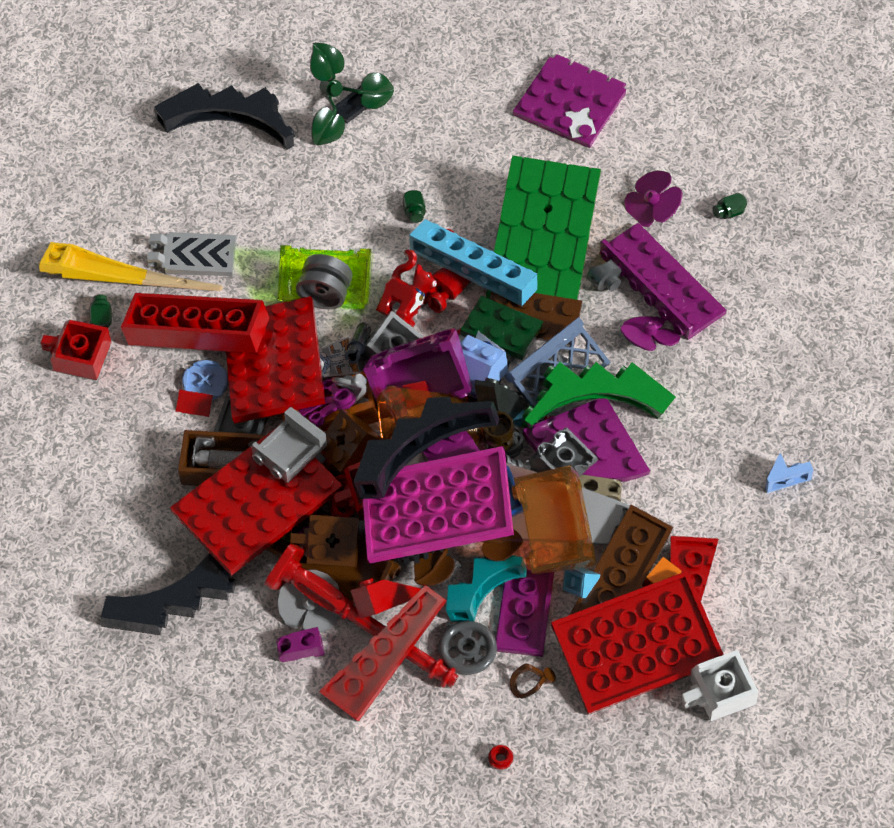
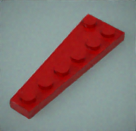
[319,585,447,721]

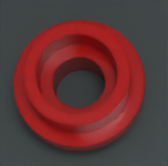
[488,745,513,770]

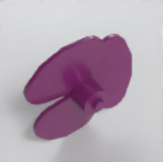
[624,170,683,227]
[620,316,681,351]

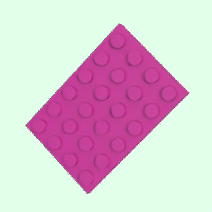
[363,446,514,563]

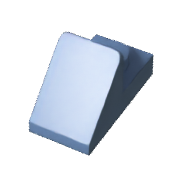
[765,453,813,493]

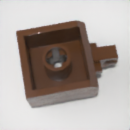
[320,409,383,477]
[290,515,360,567]

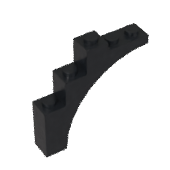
[154,83,295,150]
[354,397,499,499]
[101,553,236,635]

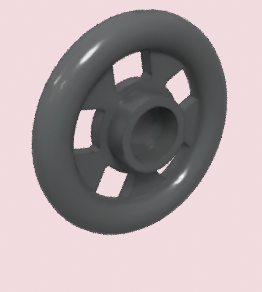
[438,621,497,675]

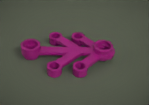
[297,379,356,427]

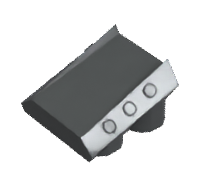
[529,427,598,484]

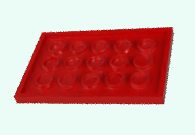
[226,296,326,424]
[170,427,343,576]
[551,571,724,715]

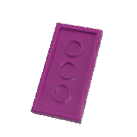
[496,564,555,657]

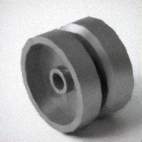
[296,254,353,309]

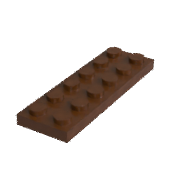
[569,504,674,615]

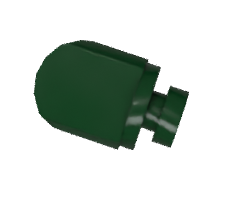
[403,190,426,223]
[713,193,747,219]
[89,294,112,328]

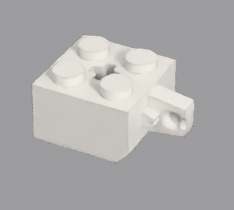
[681,650,758,722]

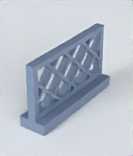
[504,317,611,408]

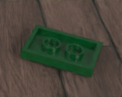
[460,296,543,361]

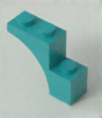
[446,555,527,622]

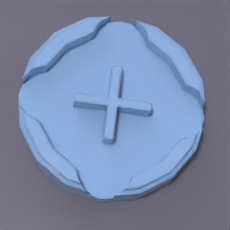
[182,360,228,401]

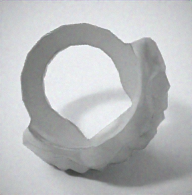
[332,373,367,404]

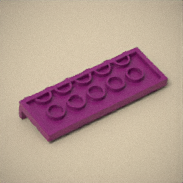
[600,223,727,340]

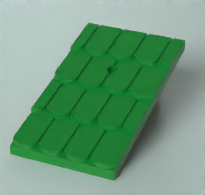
[486,155,601,300]

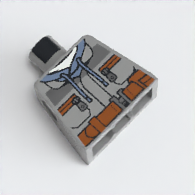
[319,337,360,382]

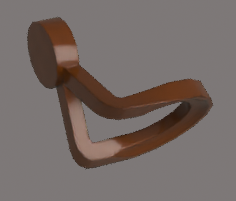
[510,663,556,699]

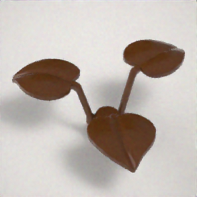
[414,529,524,586]

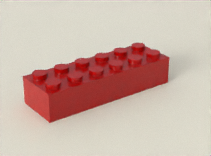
[121,293,269,353]

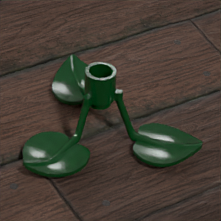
[310,42,394,145]

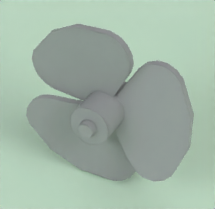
[278,570,340,633]

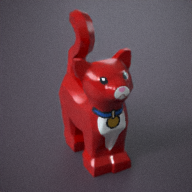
[376,249,437,327]

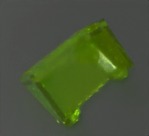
[277,245,374,309]

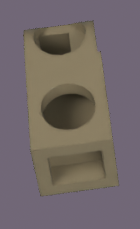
[577,475,622,502]

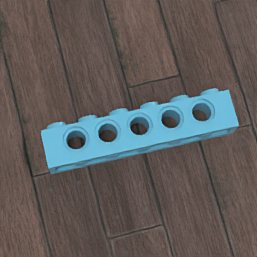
[409,219,537,306]

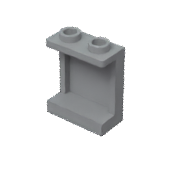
[251,407,327,483]

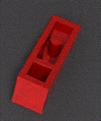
[351,578,421,618]

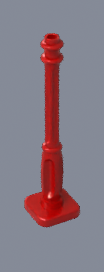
[264,544,459,688]

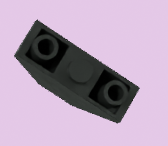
[474,378,528,419]

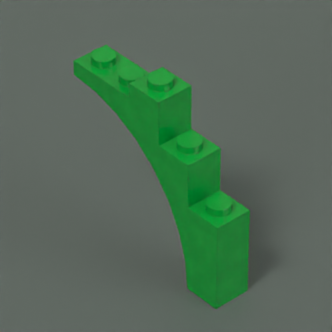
[521,362,676,429]

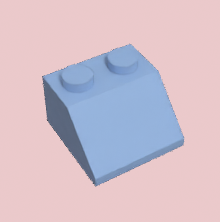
[461,335,508,399]

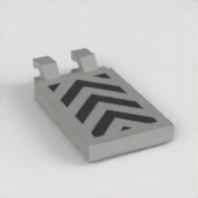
[147,232,237,276]

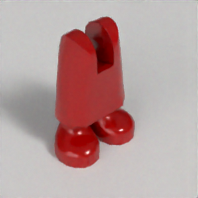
[424,267,471,313]

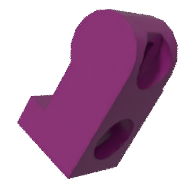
[276,627,325,662]

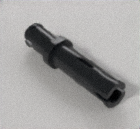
[345,322,371,364]

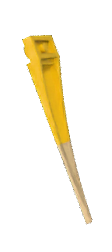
[39,242,223,291]

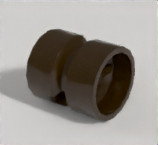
[483,411,514,453]

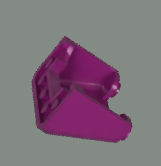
[363,328,472,420]

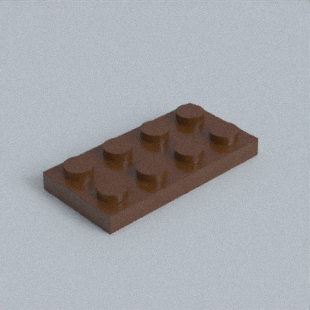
[490,291,583,345]

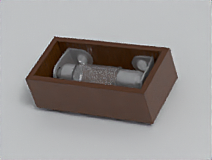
[178,430,266,486]

